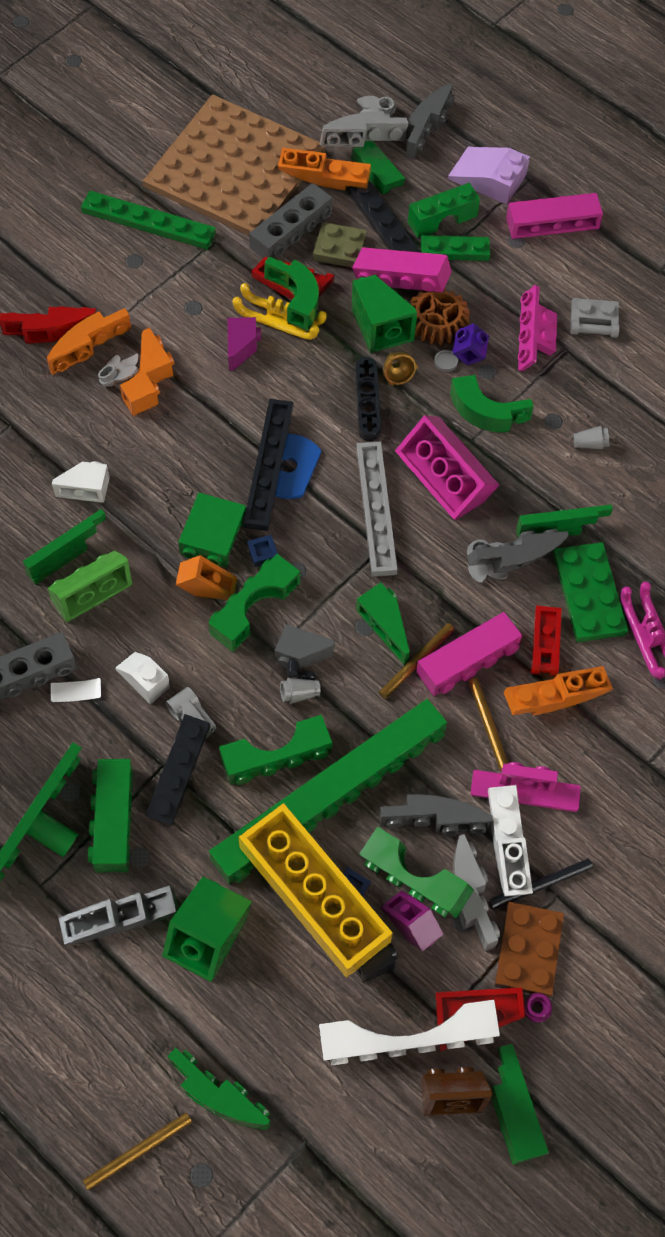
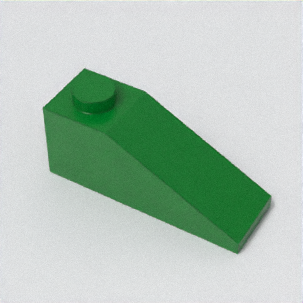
[356,582,410,665]

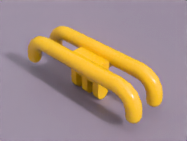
[232,283,327,340]

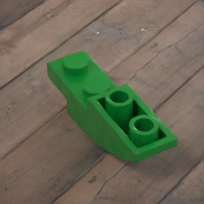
[167,1047,271,1130]

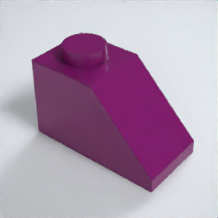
[227,317,261,371]
[380,890,444,951]

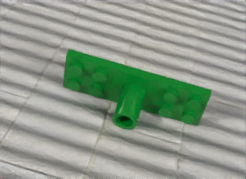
[0,742,82,882]

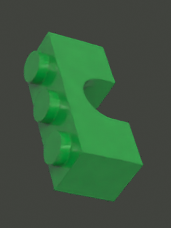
[408,182,480,238]

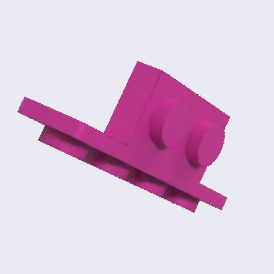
[518,285,557,372]
[470,762,581,812]

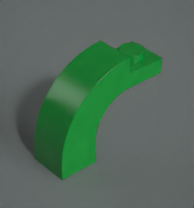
[264,256,319,331]
[450,375,534,433]

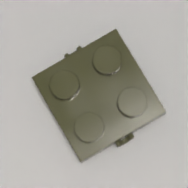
[313,222,367,268]

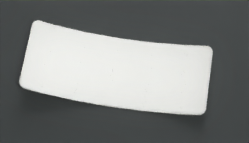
[51,678,101,702]

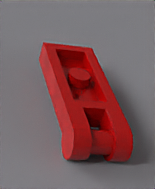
[531,605,562,677]

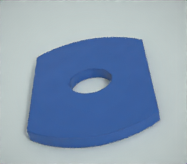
[276,434,321,499]

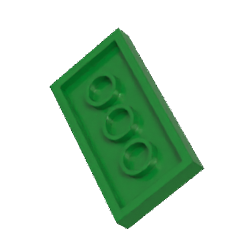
[553,542,628,643]

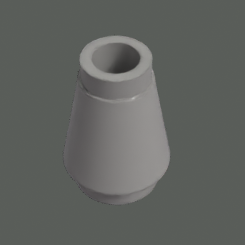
[573,426,609,450]
[280,678,320,704]

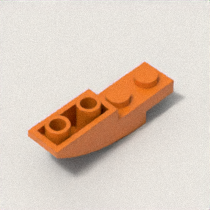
[278,148,371,191]
[47,308,131,375]
[504,666,613,716]

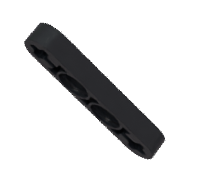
[355,357,381,441]

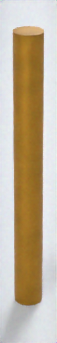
[378,623,455,699]
[468,678,508,773]
[82,1112,192,1191]

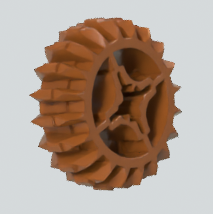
[411,287,470,346]

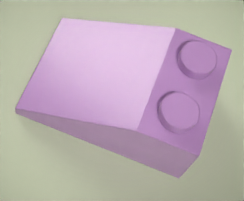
[448,147,530,205]

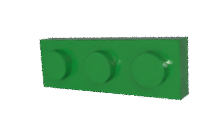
[421,235,490,261]

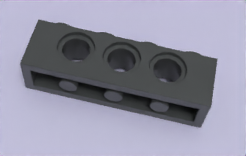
[249,183,332,259]
[0,632,77,700]

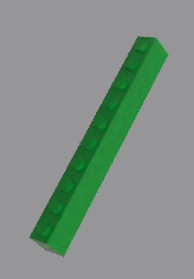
[209,699,447,885]

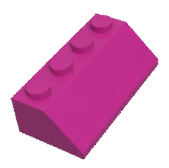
[395,415,499,520]

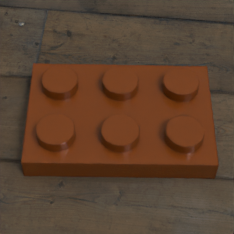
[494,902,564,998]

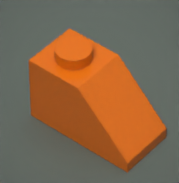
[175,555,238,600]

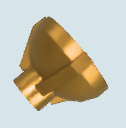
[383,352,418,386]

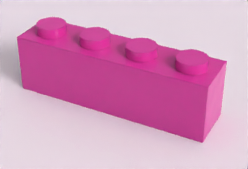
[506,193,603,239]
[352,247,452,292]
[416,612,522,696]

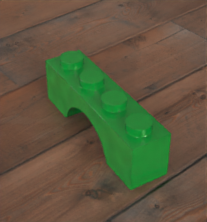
[209,554,300,652]
[219,714,332,785]
[359,827,474,919]

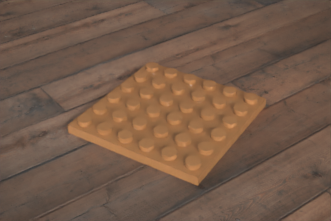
[143,94,325,236]

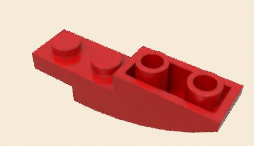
[0,306,97,343]

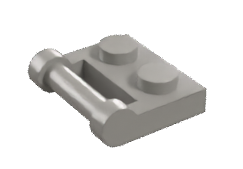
[570,298,619,338]

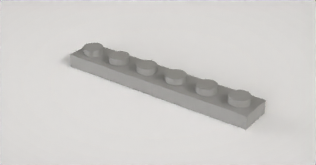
[356,441,397,577]

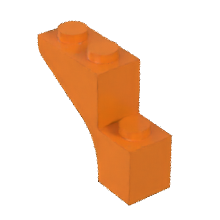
[120,327,175,416]

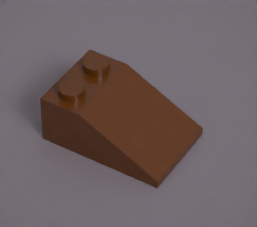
[421,1067,492,1116]

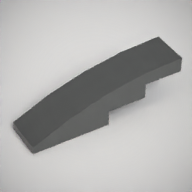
[59,885,179,946]

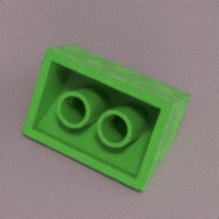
[48,550,133,623]

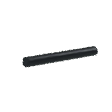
[489,858,593,910]

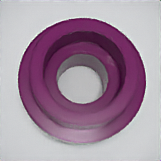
[524,993,552,1023]

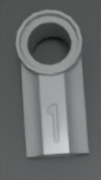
[165,687,216,738]

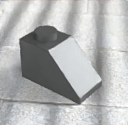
[275,624,335,670]

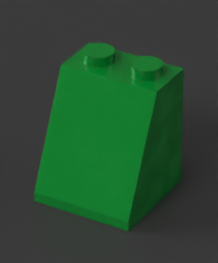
[351,275,417,353]
[162,876,252,982]

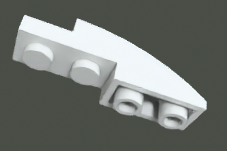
[488,785,533,897]

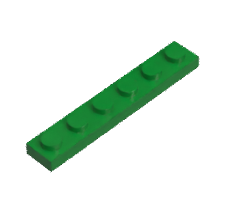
[81,191,216,250]

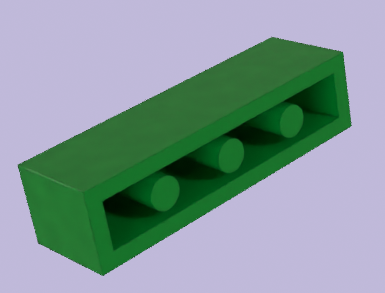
[88,759,133,873]

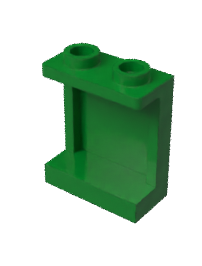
[178,492,246,568]

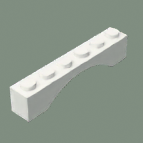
[319,1000,500,1065]

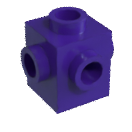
[452,323,489,366]

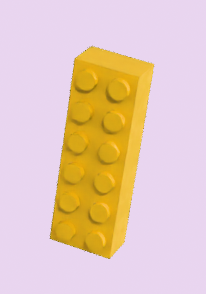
[239,803,393,978]

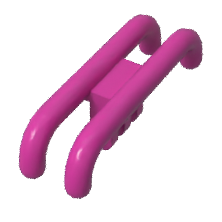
[621,581,665,680]

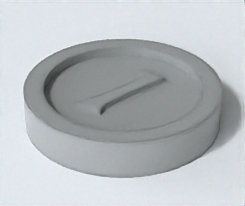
[434,350,458,372]

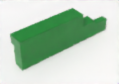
[351,141,405,195]
[516,504,613,537]
[23,509,106,585]
[491,1044,549,1165]

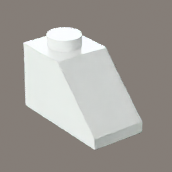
[52,461,109,503]
[115,652,170,705]

